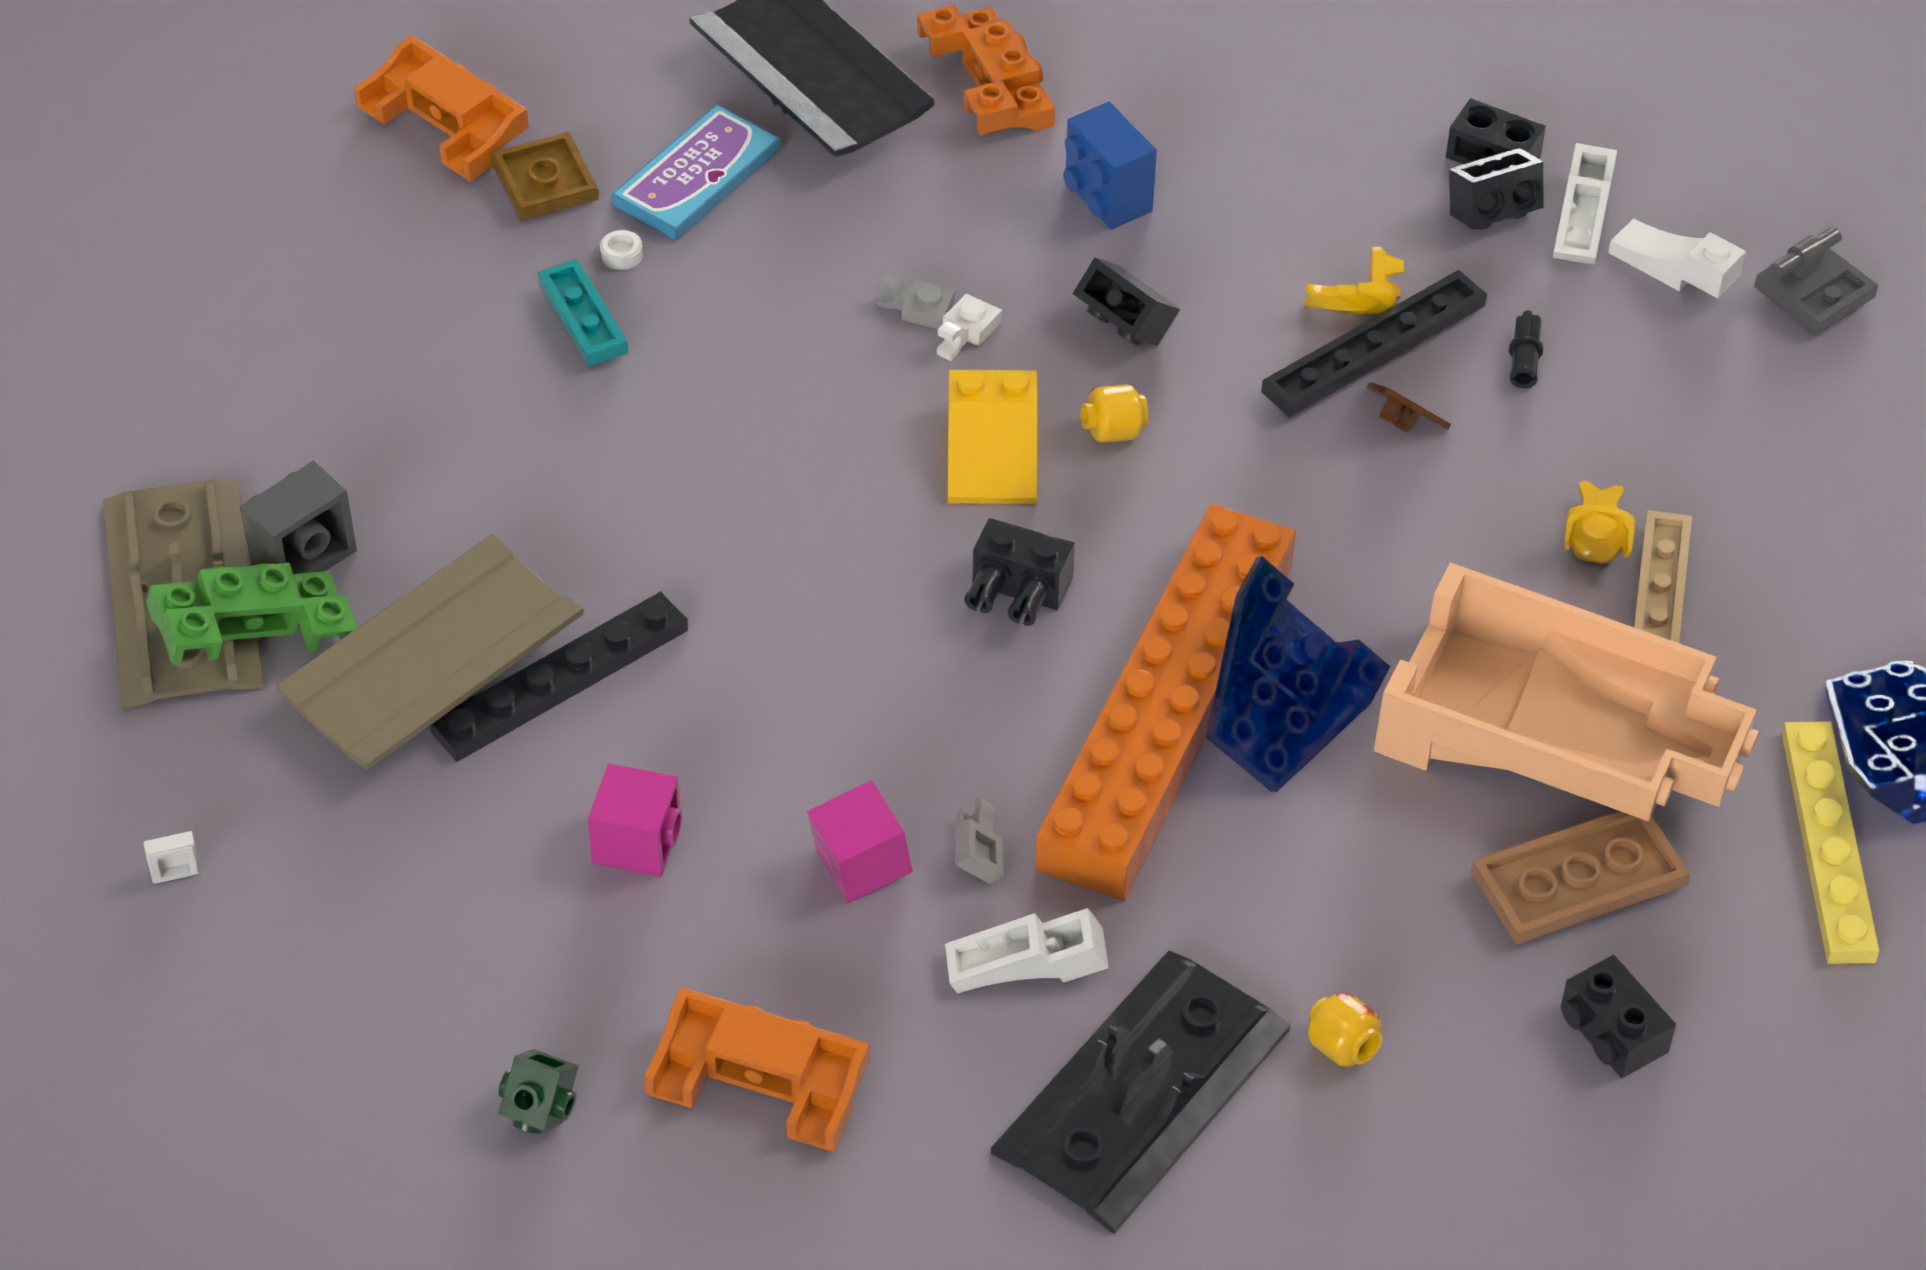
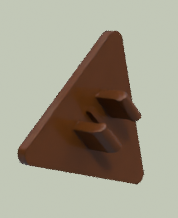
[1366,382,1451,432]

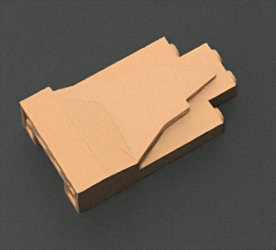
[1374,562,1760,822]

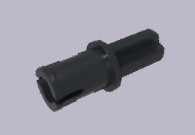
[1509,310,1544,389]

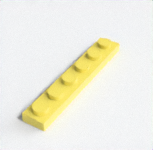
[1781,722,1880,964]

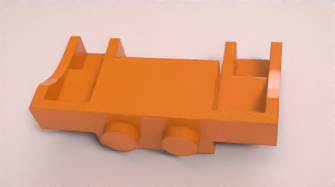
[917,4,1055,136]
[353,35,529,182]
[644,987,870,1152]

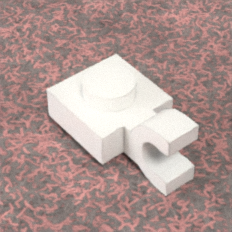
[937,293,1002,361]

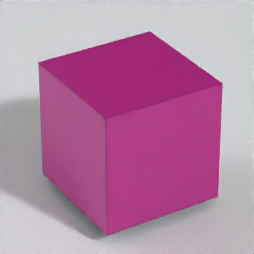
[588,763,682,876]
[807,780,913,903]

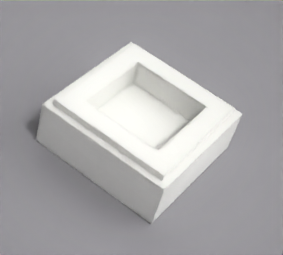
[143,831,201,884]

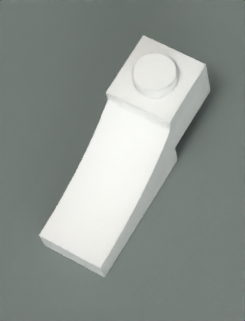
[1553,143,1617,265]
[1608,218,1746,299]
[945,908,1109,994]

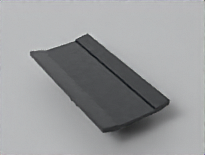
[689,0,934,157]
[991,951,1290,1234]

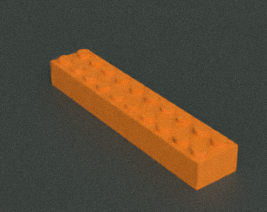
[1035,503,1296,901]

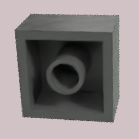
[239,460,357,574]

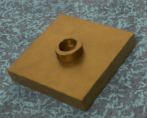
[491,132,599,221]

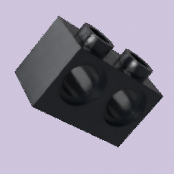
[1445,98,1546,164]
[1449,148,1544,230]

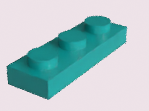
[538,259,629,367]

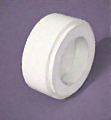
[600,230,643,270]

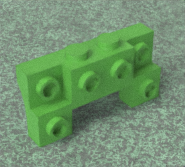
[146,563,357,664]

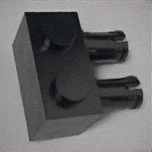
[964,518,1075,626]

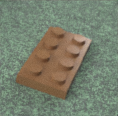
[1471,811,1690,945]

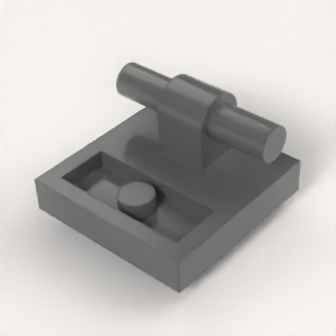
[1754,227,1878,334]

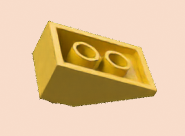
[948,370,1037,504]

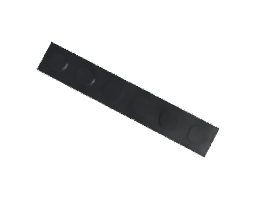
[1261,270,1487,418]
[430,591,688,762]

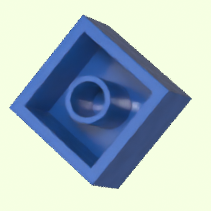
[1063,101,1157,230]

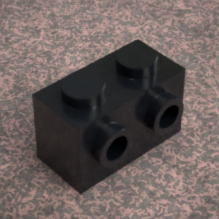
[1072,257,1180,346]
[1560,954,1676,1079]

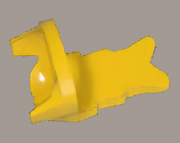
[1304,247,1404,315]
[1564,481,1636,564]

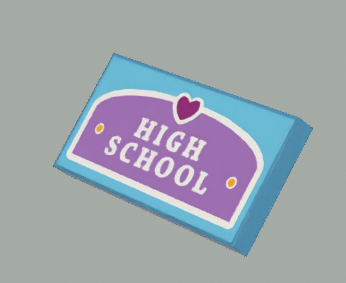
[611,104,781,240]

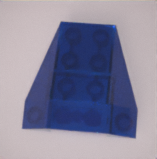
[1206,556,1391,792]
[1825,660,1926,824]

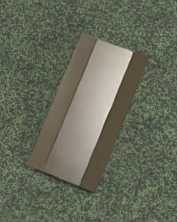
[103,479,264,711]
[276,534,584,770]

